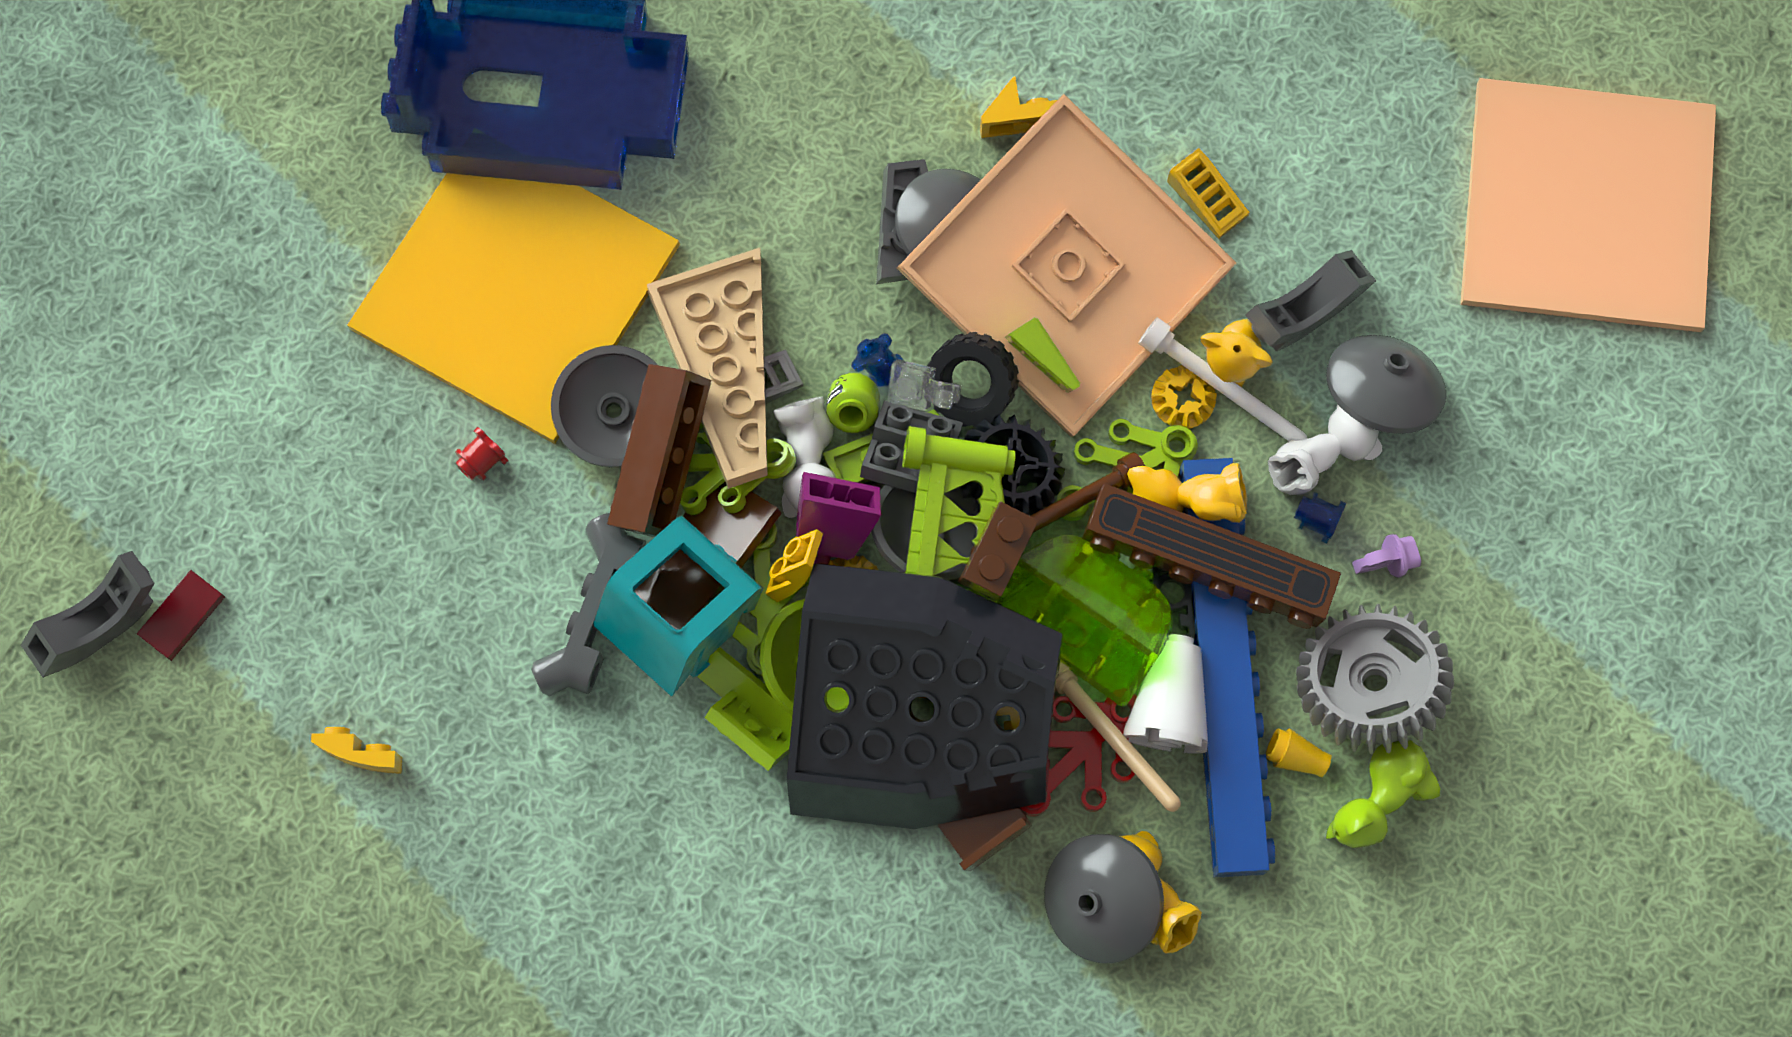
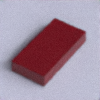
[136,570,225,661]

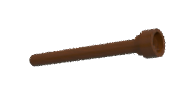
[970,452,1145,554]

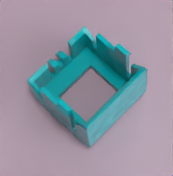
[593,516,763,696]

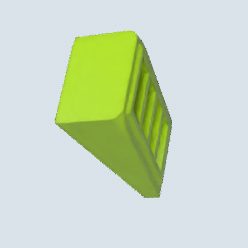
[1005,317,1080,393]

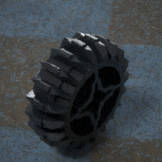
[962,414,1065,516]

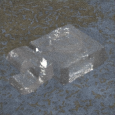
[887,359,961,411]

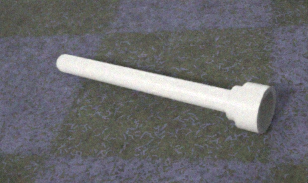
[1138,317,1307,442]

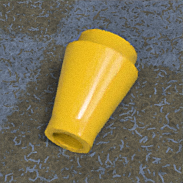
[1265,728,1332,778]

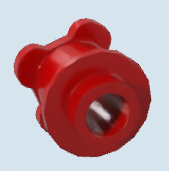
[455,427,509,481]

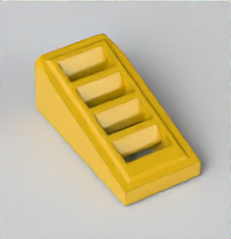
[1167,148,1250,239]

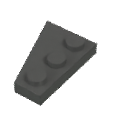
[876,159,928,284]

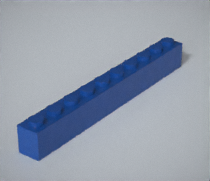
[1179,458,1275,878]

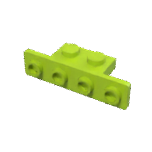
[697,647,792,771]

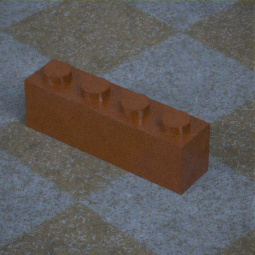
[607,364,712,537]

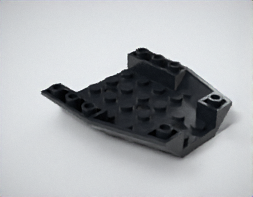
[787,563,1063,829]

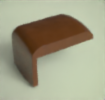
[938,808,1032,871]

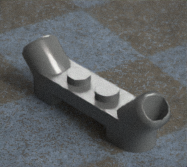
[531,513,646,696]

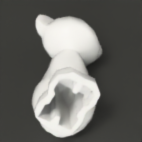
[774,397,836,518]
[1268,405,1382,495]

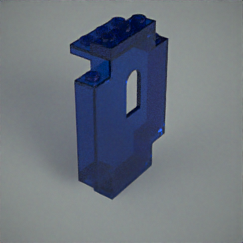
[381,0,689,190]

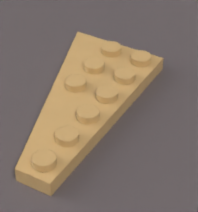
[647,248,768,489]

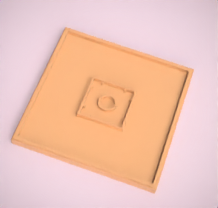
[1460,78,1716,332]
[897,94,1236,437]

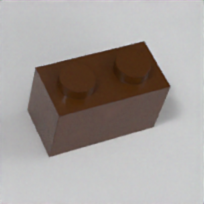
[958,501,1039,601]

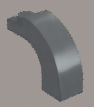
[1245,250,1376,351]
[21,551,155,678]

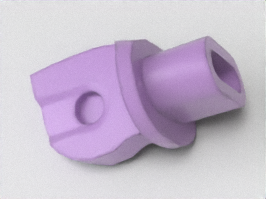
[1352,534,1421,578]

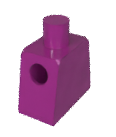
[796,472,881,565]

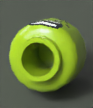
[826,373,880,433]

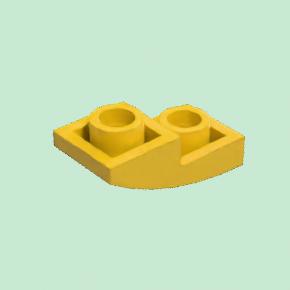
[765,529,823,602]
[311,727,402,774]

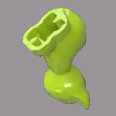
[1326,740,1441,848]

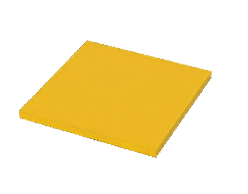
[347,129,680,444]

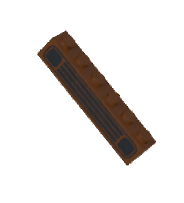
[1082,483,1341,629]

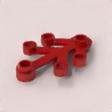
[1020,690,1137,816]

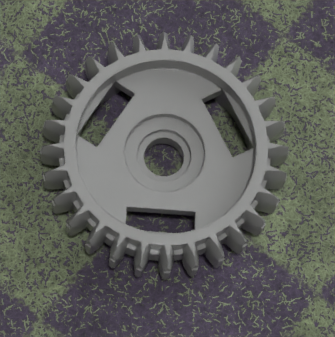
[1296,604,1454,755]

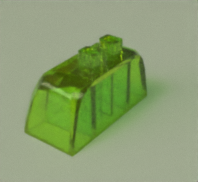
[997,535,1173,706]

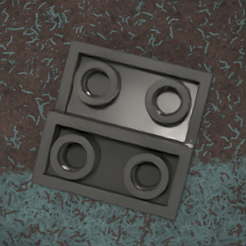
[860,400,963,493]

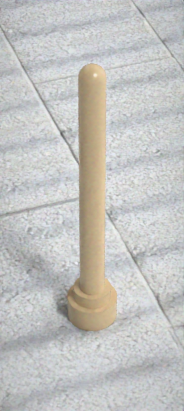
[1055,656,1181,812]

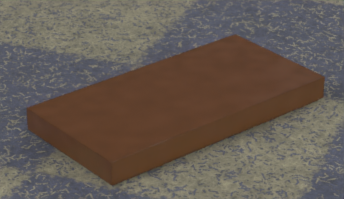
[634,482,782,630]

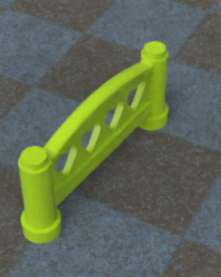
[902,426,1015,603]

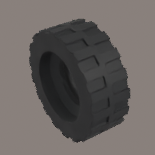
[924,332,1019,427]

